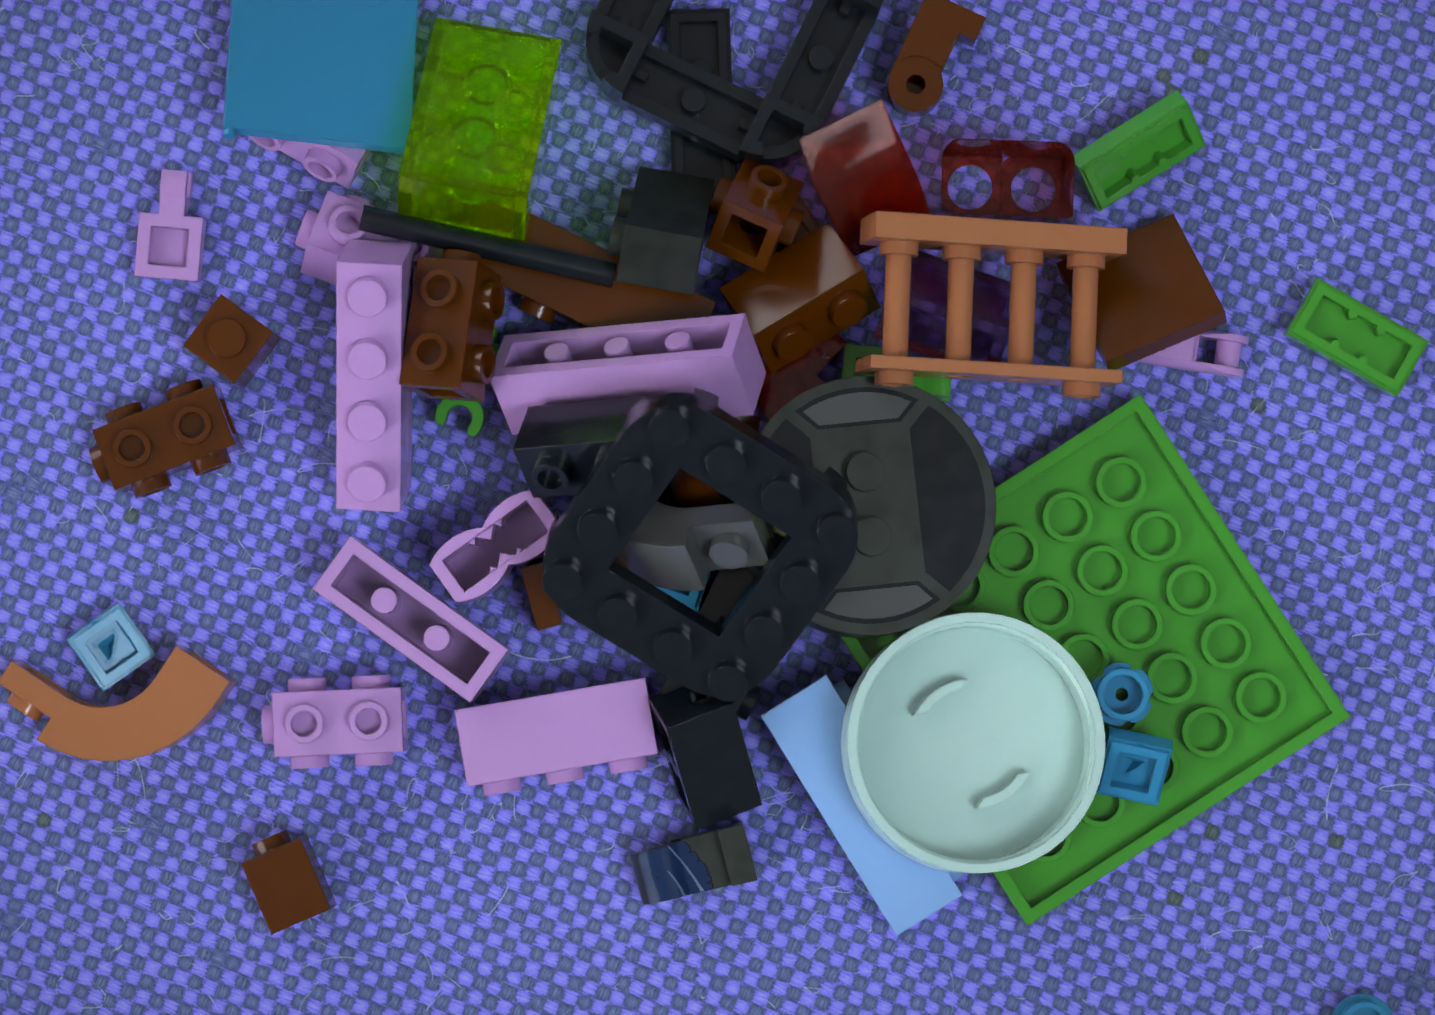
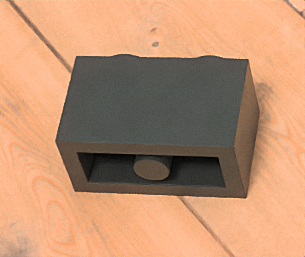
[608,166,715,295]

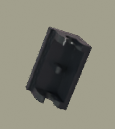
[648,687,762,830]

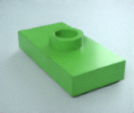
[1069,90,1206,212]
[1284,278,1429,398]

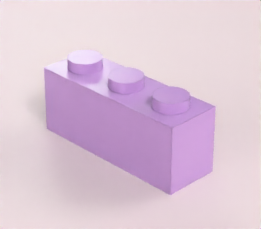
[313,536,512,702]
[454,677,659,796]

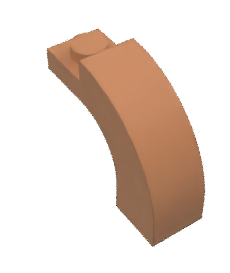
[0,646,238,761]

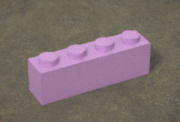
[336,239,413,512]
[491,313,766,435]

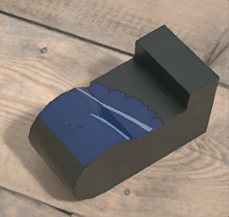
[630,821,758,905]

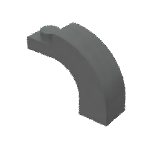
[615,490,774,591]

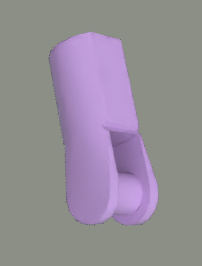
[1136,330,1249,378]

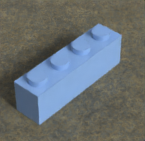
[760,675,965,936]

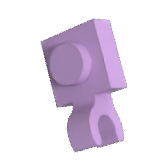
[134,169,206,282]

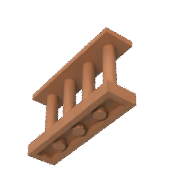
[855,211,1128,399]

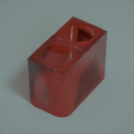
[799,99,931,256]
[941,138,1075,223]

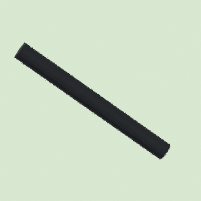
[359,205,617,288]

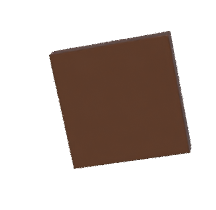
[1057,214,1227,370]

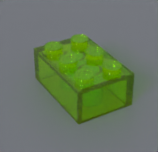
[398,18,562,240]

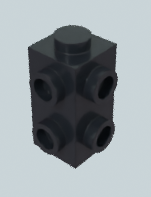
[513,395,650,498]

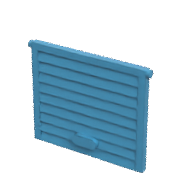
[222,0,418,155]

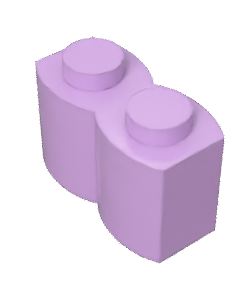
[430,490,556,603]

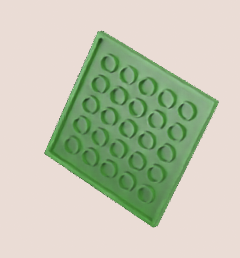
[840,394,1350,926]

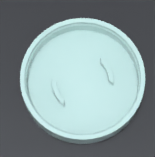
[841,613,1105,874]

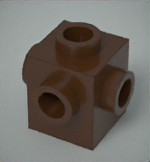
[705,158,805,273]

